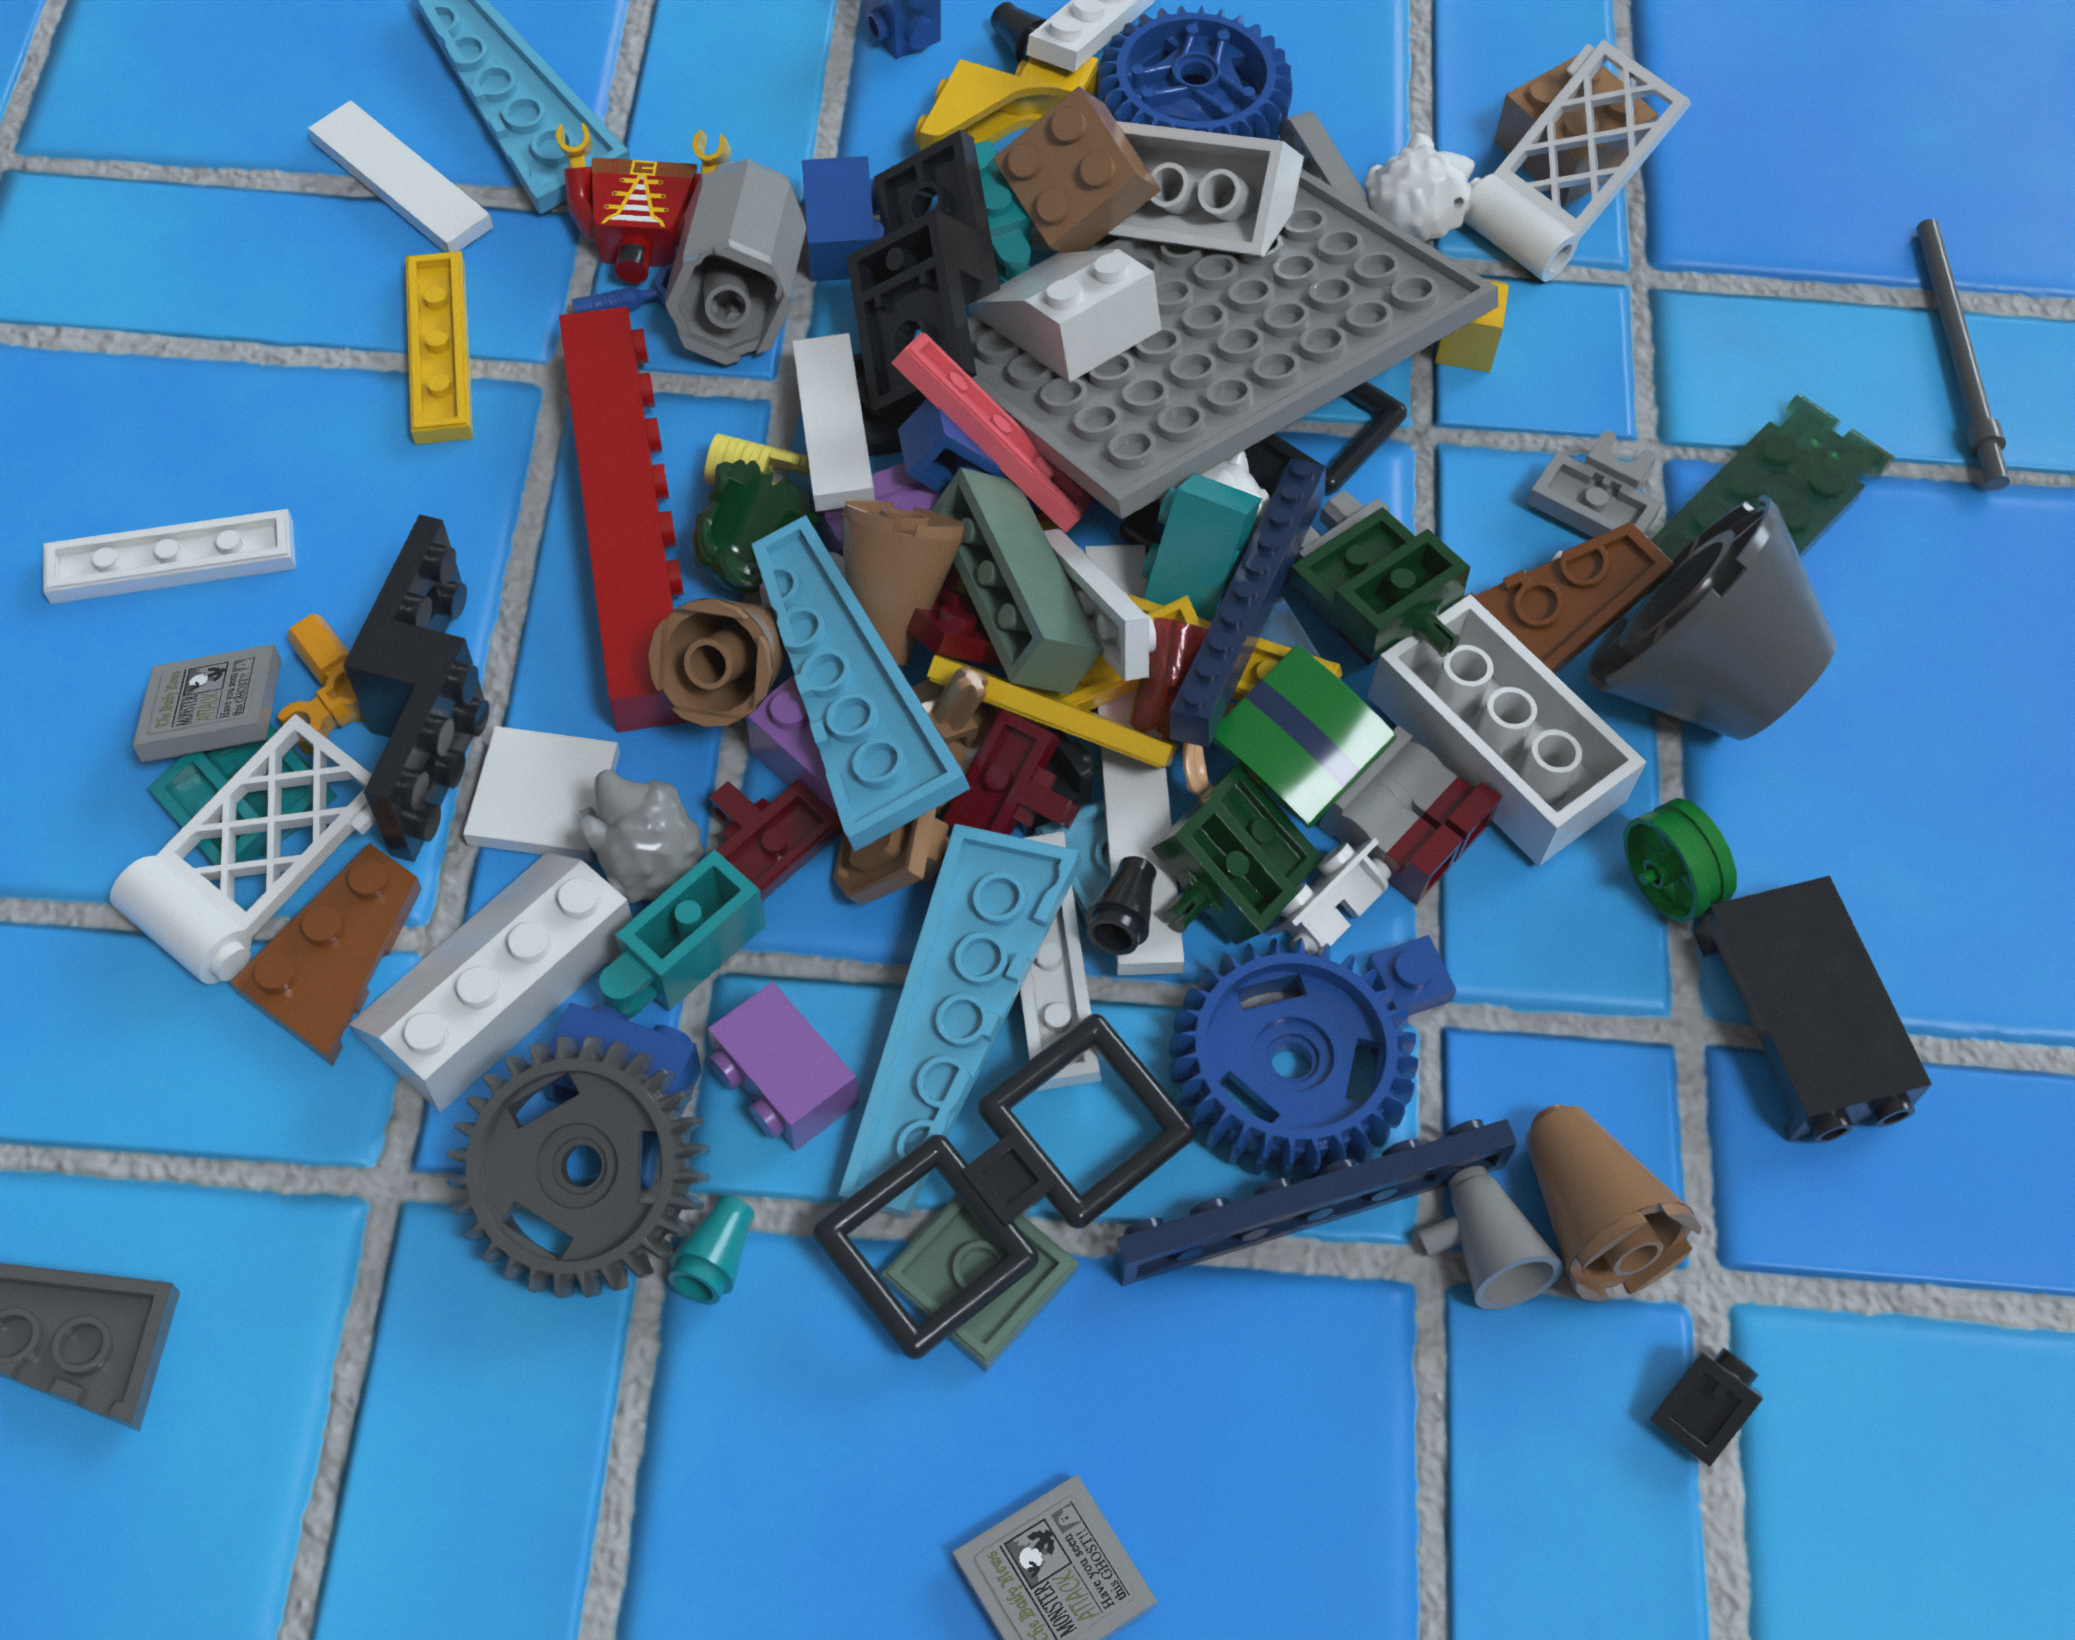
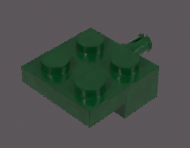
[1289,507,1471,659]
[1151,763,1323,945]

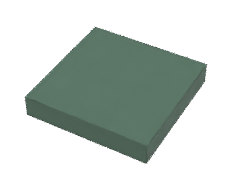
[881,1195,1079,1372]

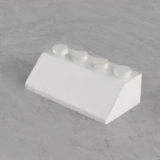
[1107,121,1304,257]
[349,852,633,1113]

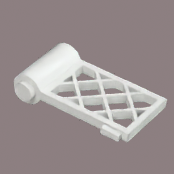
[1463,39,1691,282]
[110,714,376,985]

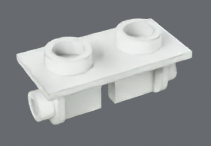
[1265,838,1392,956]

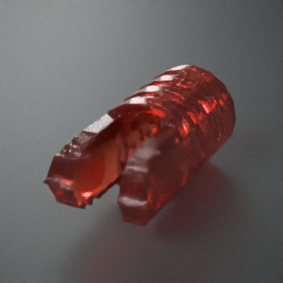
[1129,617,1208,742]

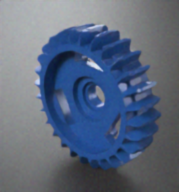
[1096,5,1293,140]
[1169,938,1419,1179]

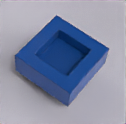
[1366,935,1457,1016]

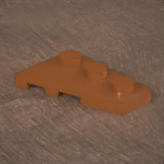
[1453,522,1674,675]
[230,843,422,1066]

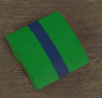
[1212,644,1396,829]

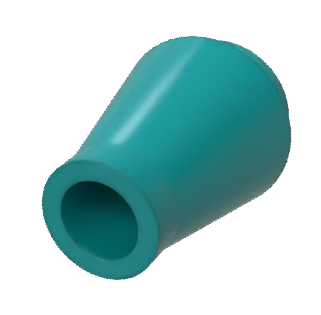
[668,1195,755,1305]

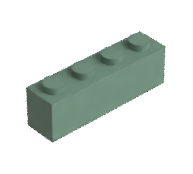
[931,467,1104,694]

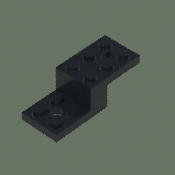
[847,130,1000,418]
[343,514,489,863]

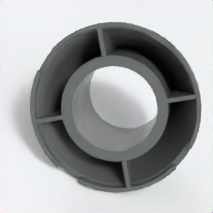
[1586,495,1837,740]

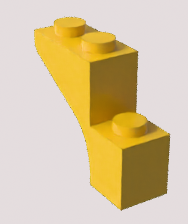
[914,56,1098,151]

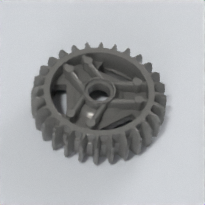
[446,1035,710,1298]

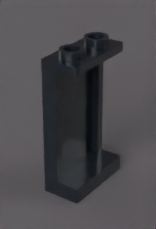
[1693,875,1932,1143]

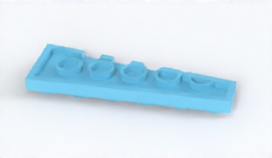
[414,0,630,214]
[752,515,970,852]
[838,824,1081,1218]

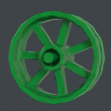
[1623,798,1737,923]

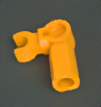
[277,613,365,754]

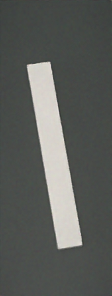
[1085,545,1184,975]

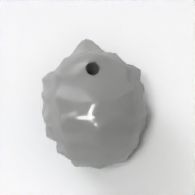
[578,769,704,903]

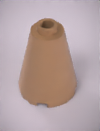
[842,499,965,666]
[648,598,788,727]
[1525,1104,1702,1302]

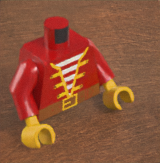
[556,123,731,284]

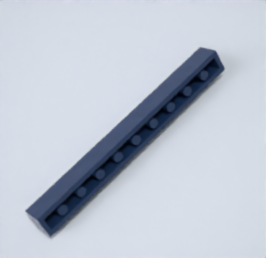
[1170,458,1326,748]

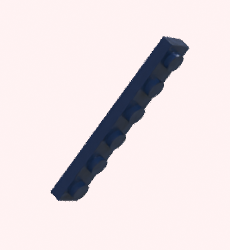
[1113,1119,1518,1286]

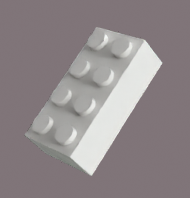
[1367,594,1647,867]

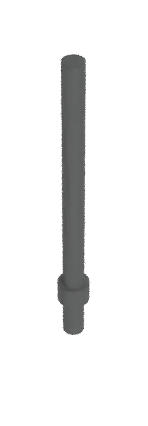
[1916,219,2010,490]

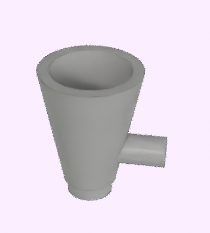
[1417,1166,1563,1310]

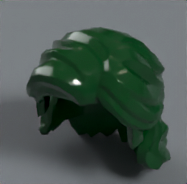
[692,460,821,594]

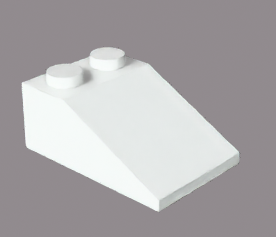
[968,249,1162,383]

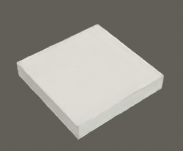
[463,726,620,862]

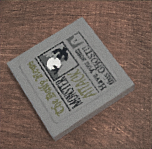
[133,644,281,762]
[952,1474,1158,1640]

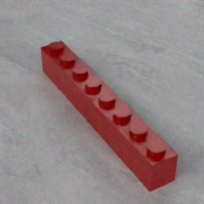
[559,306,690,733]

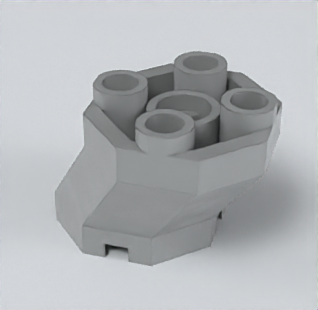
[665,158,807,365]

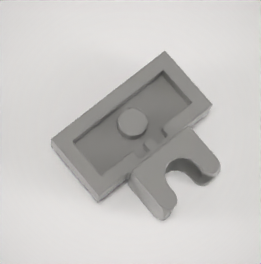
[1527,431,1663,538]

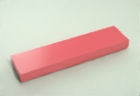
[891,332,1093,533]

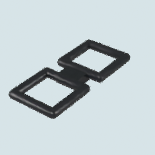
[1119,381,1407,556]
[813,1014,1196,1360]

